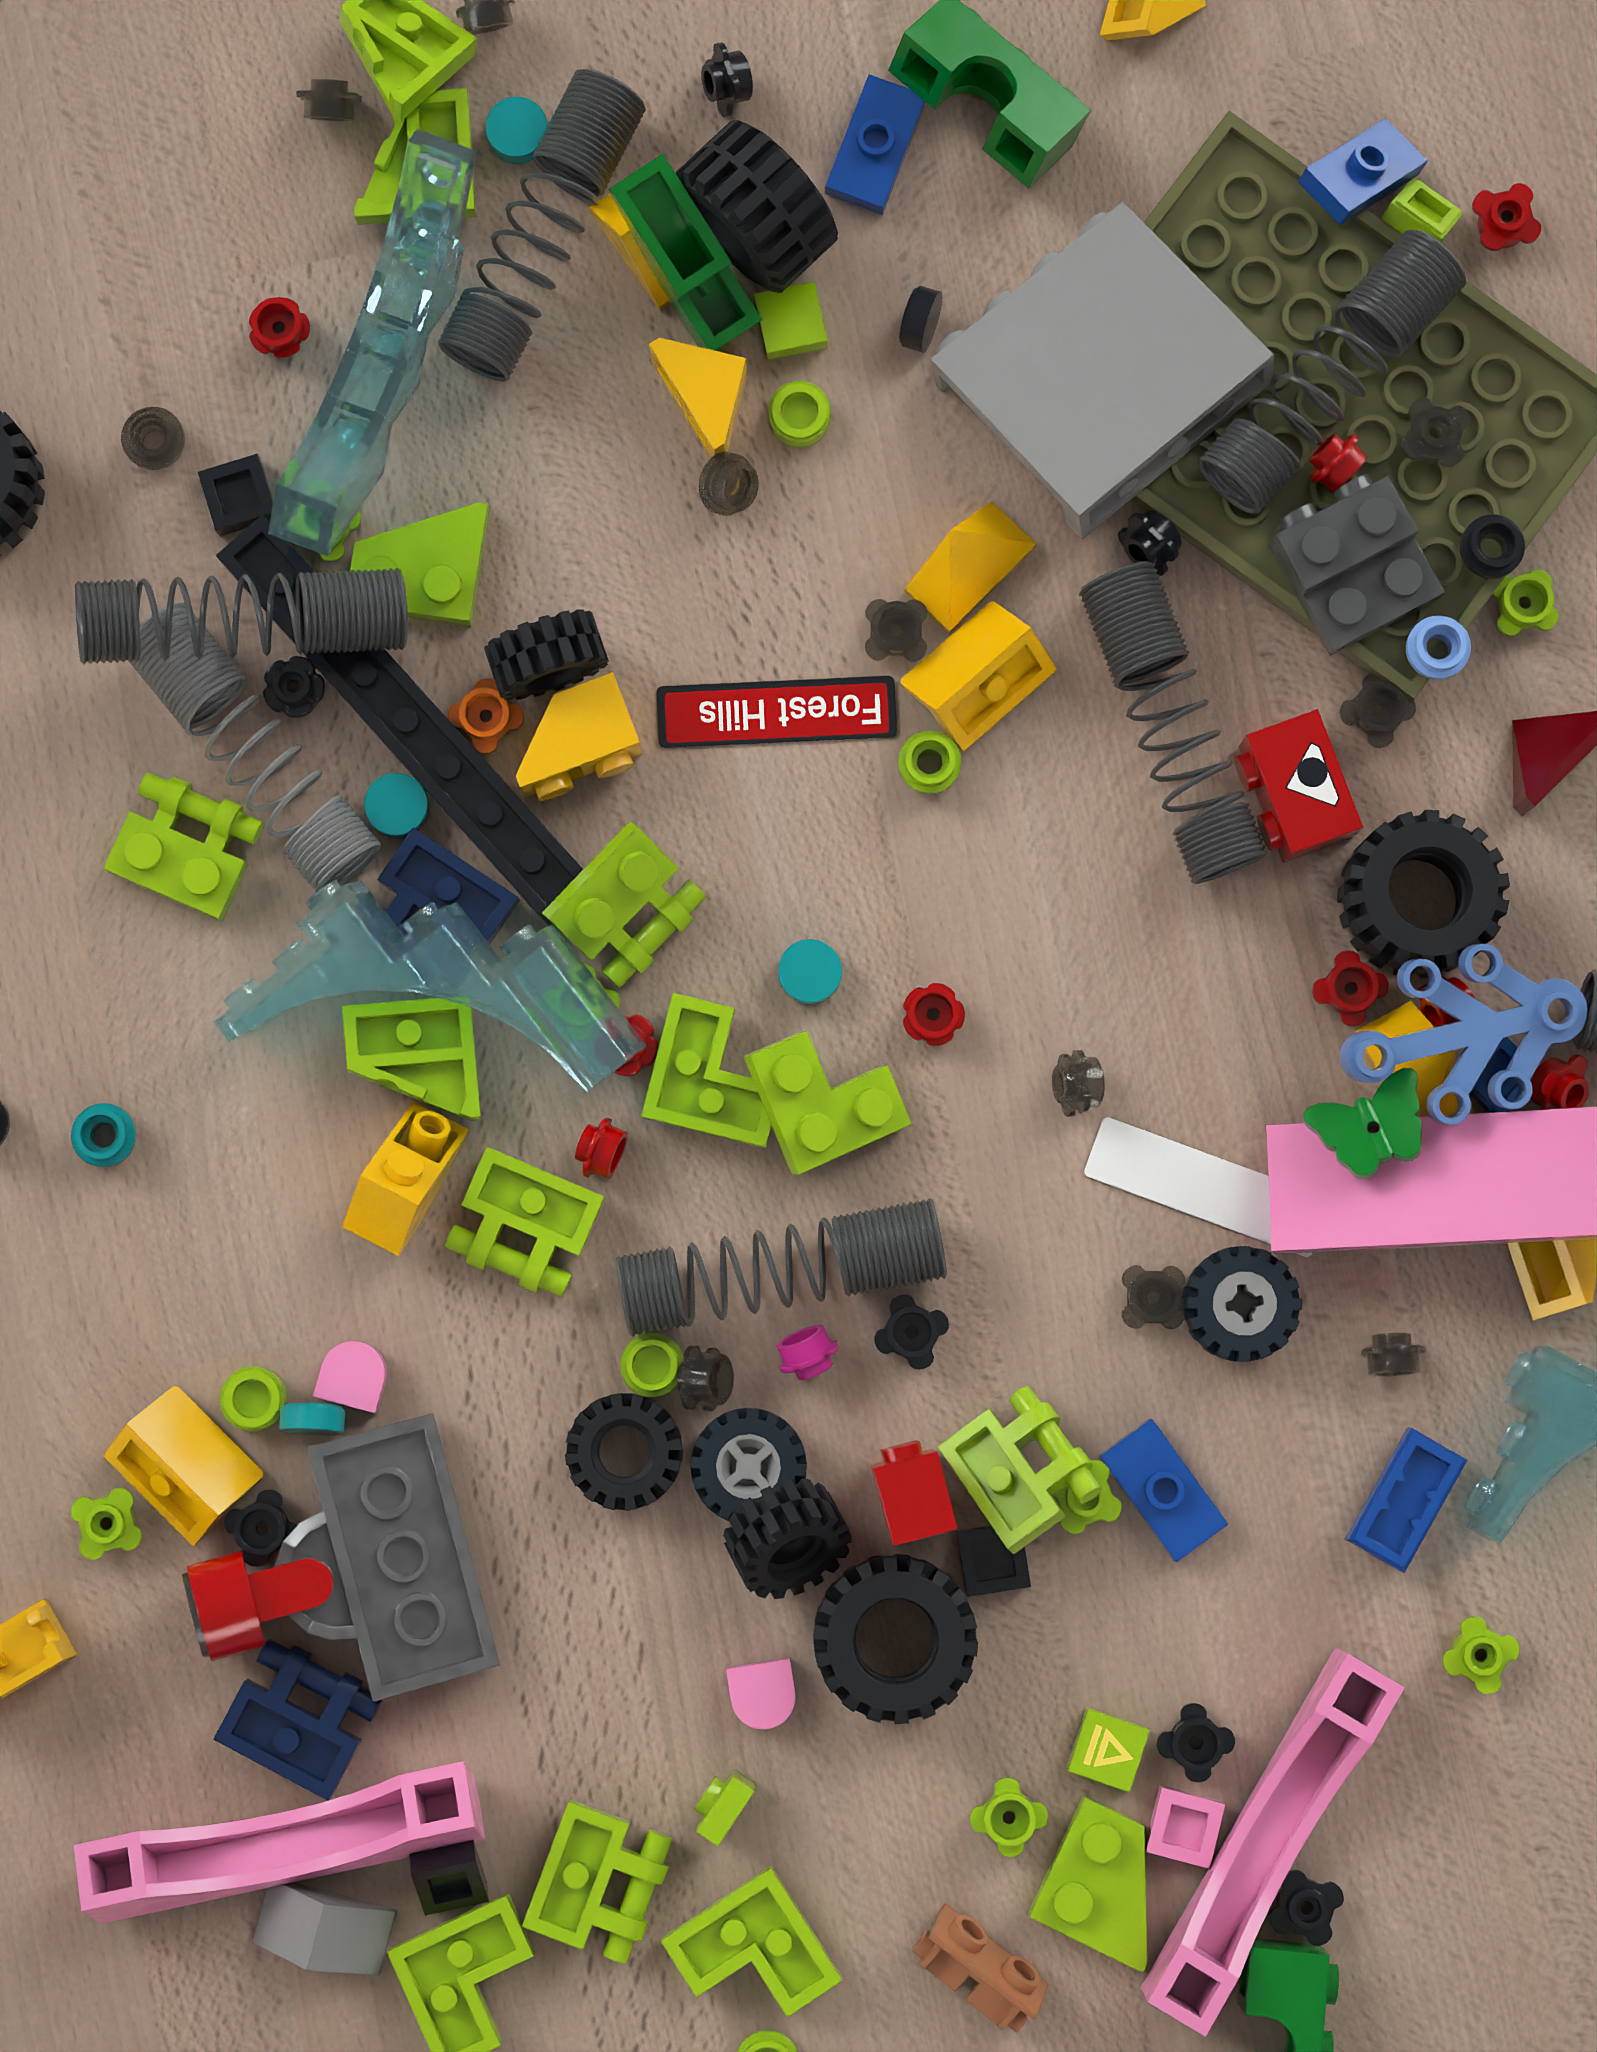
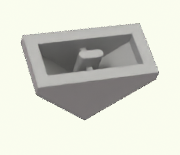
[253,1882,397,1976]

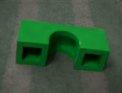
[888,0,1091,189]
[1237,1938,1339,2052]

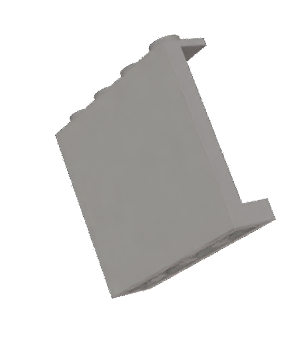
[931,201,1274,540]

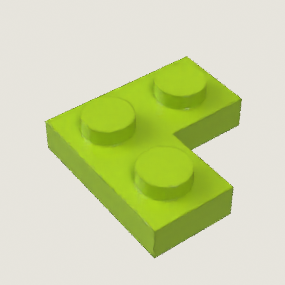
[641,993,772,1149]
[743,1031,912,1175]
[661,1865,842,2017]
[387,1892,535,2052]

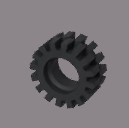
[484,609,609,700]
[565,1393,683,1511]
[723,1479,852,1599]

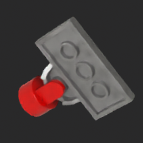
[182,1413,500,1702]

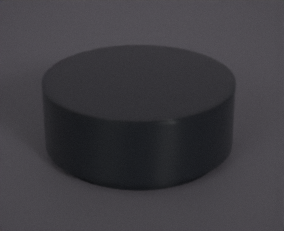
[899,286,942,353]

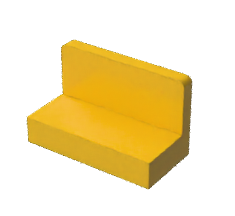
[900,601,1057,752]
[103,1386,263,1547]

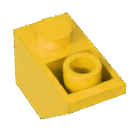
[516,672,643,801]
[342,1101,470,1256]

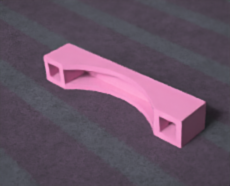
[1140,1647,1405,2037]
[74,1761,486,1924]

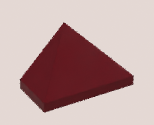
[1512,711,1597,816]

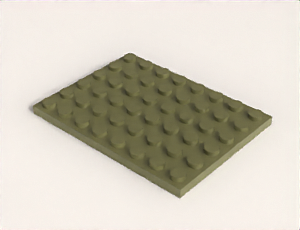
[1131,111,1597,704]

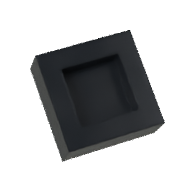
[198,453,279,537]
[956,1526,1031,1597]
[409,1840,489,1916]

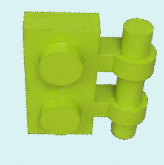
[103,772,264,922]
[542,821,707,989]
[445,1146,606,1298]
[937,1386,1102,1554]
[522,1799,673,1964]

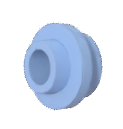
[1406,616,1471,680]

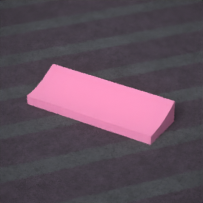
[1266,1107,1597,1254]

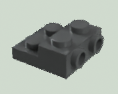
[1269,474,1445,656]

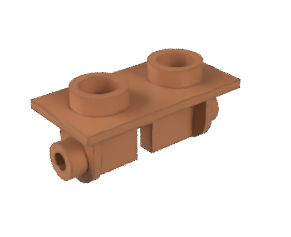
[912,1903,1049,2033]

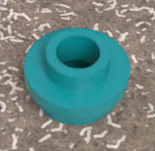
[71,1103,137,1167]

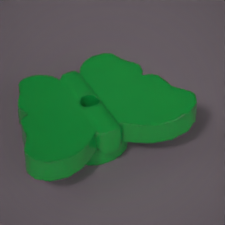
[1303,1068,1422,1180]

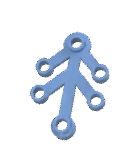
[1339,944,1587,1125]

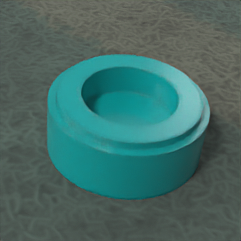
[485,97,548,164]
[364,773,430,839]
[778,939,842,1005]
[279,1403,345,1435]

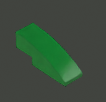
[609,153,763,351]

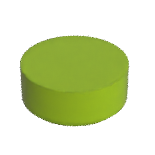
[768,381,831,448]
[220,1367,287,1431]

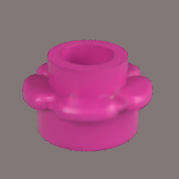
[776,1325,839,1380]

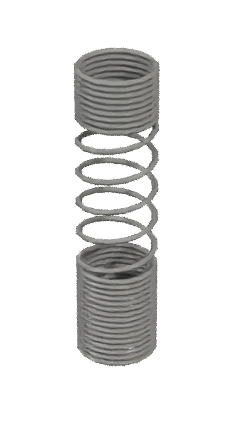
[130,603,381,894]

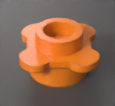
[448,679,524,754]

